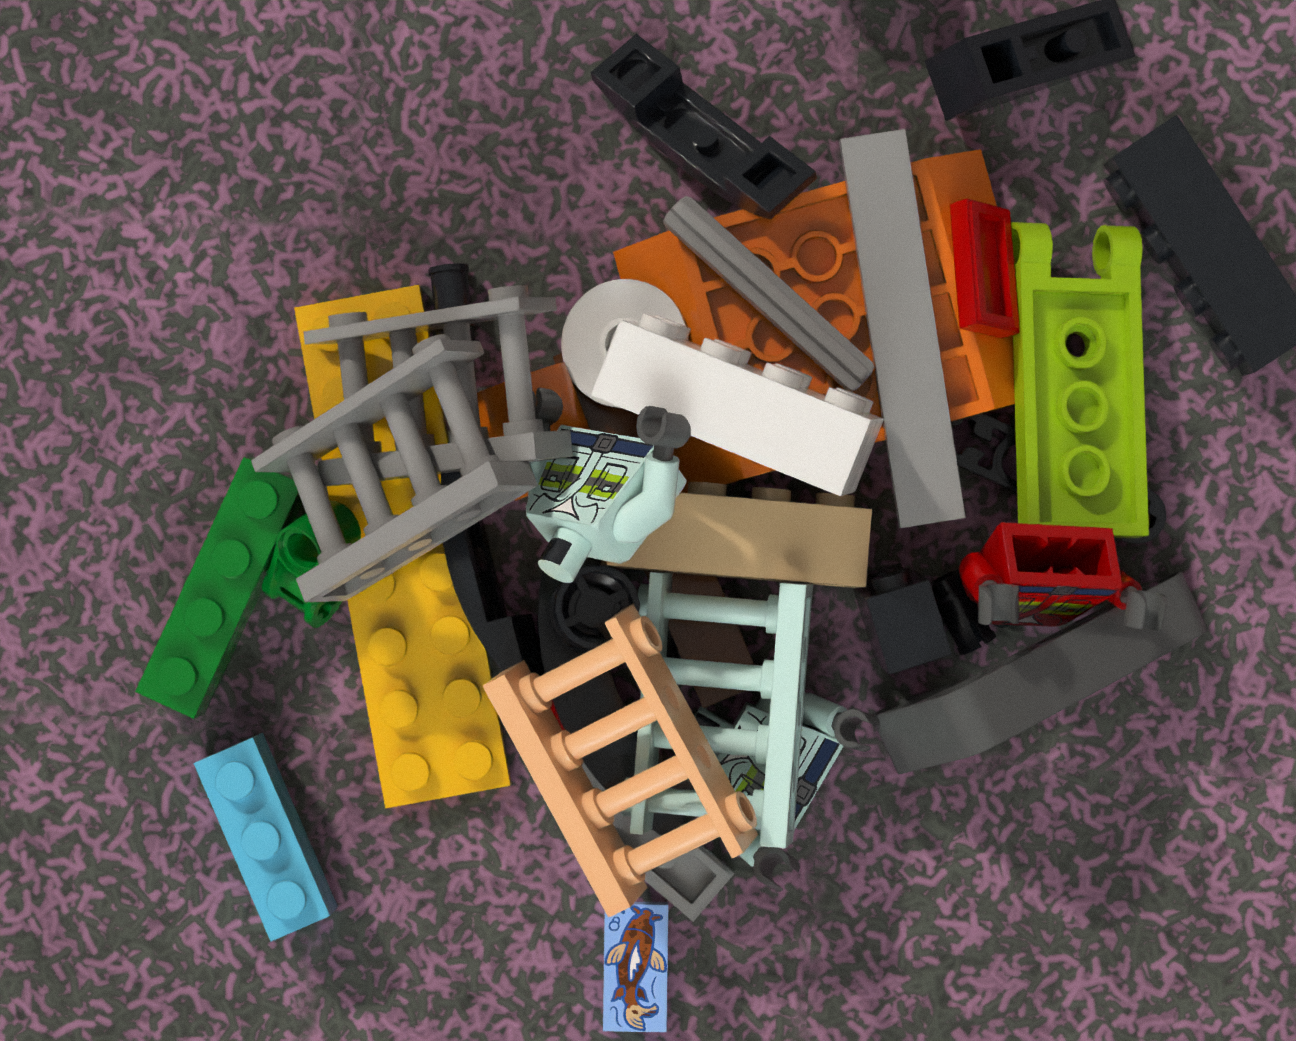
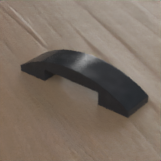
[591,34,817,220]
[441,440,544,676]

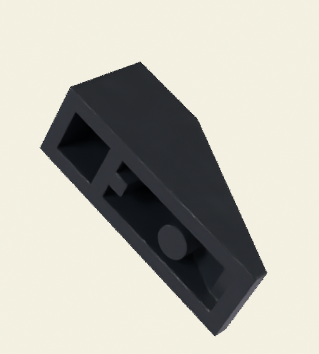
[924,0,1135,121]

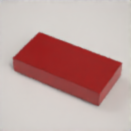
[950,198,1020,338]

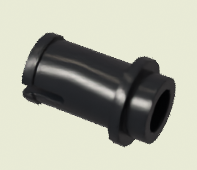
[428,263,480,341]
[930,569,996,655]

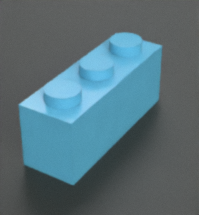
[193,733,338,942]

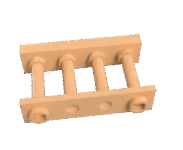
[483,604,758,918]

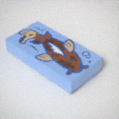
[603,902,668,1032]

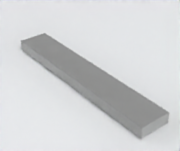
[839,129,966,528]

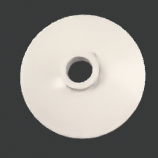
[561,279,689,408]

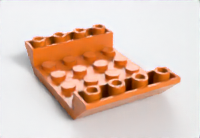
[613,149,1015,493]

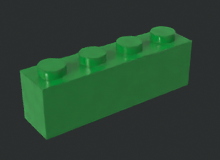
[135,457,302,719]

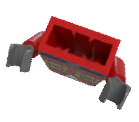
[959,522,1167,632]

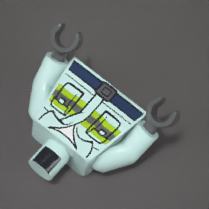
[526,387,691,583]
[695,693,880,892]

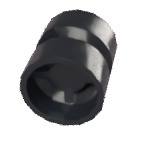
[547,565,640,653]

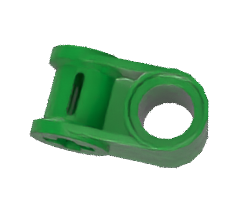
[262,500,361,628]

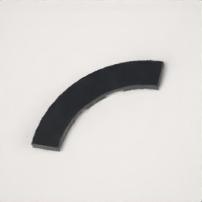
[537,557,695,836]

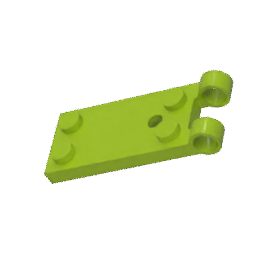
[1011,222,1149,538]

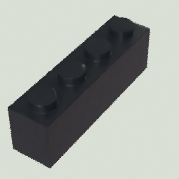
[1103,115,1296,376]

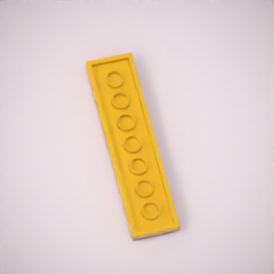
[294,285,512,809]

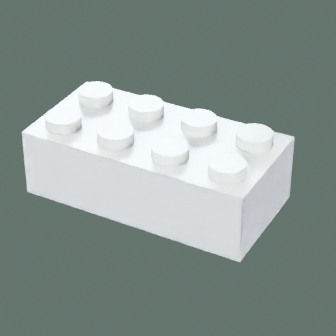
[591,313,884,496]

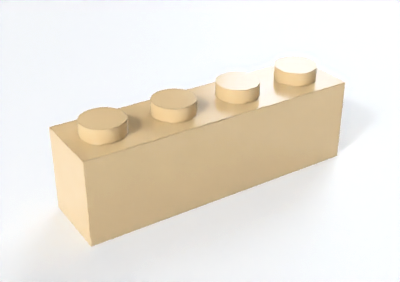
[601,482,872,588]

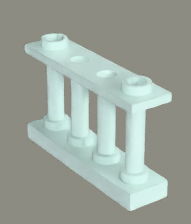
[622,572,813,848]

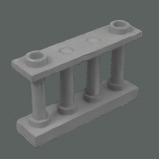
[303,285,573,487]
[251,334,538,603]

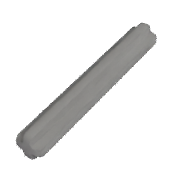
[663,196,875,392]

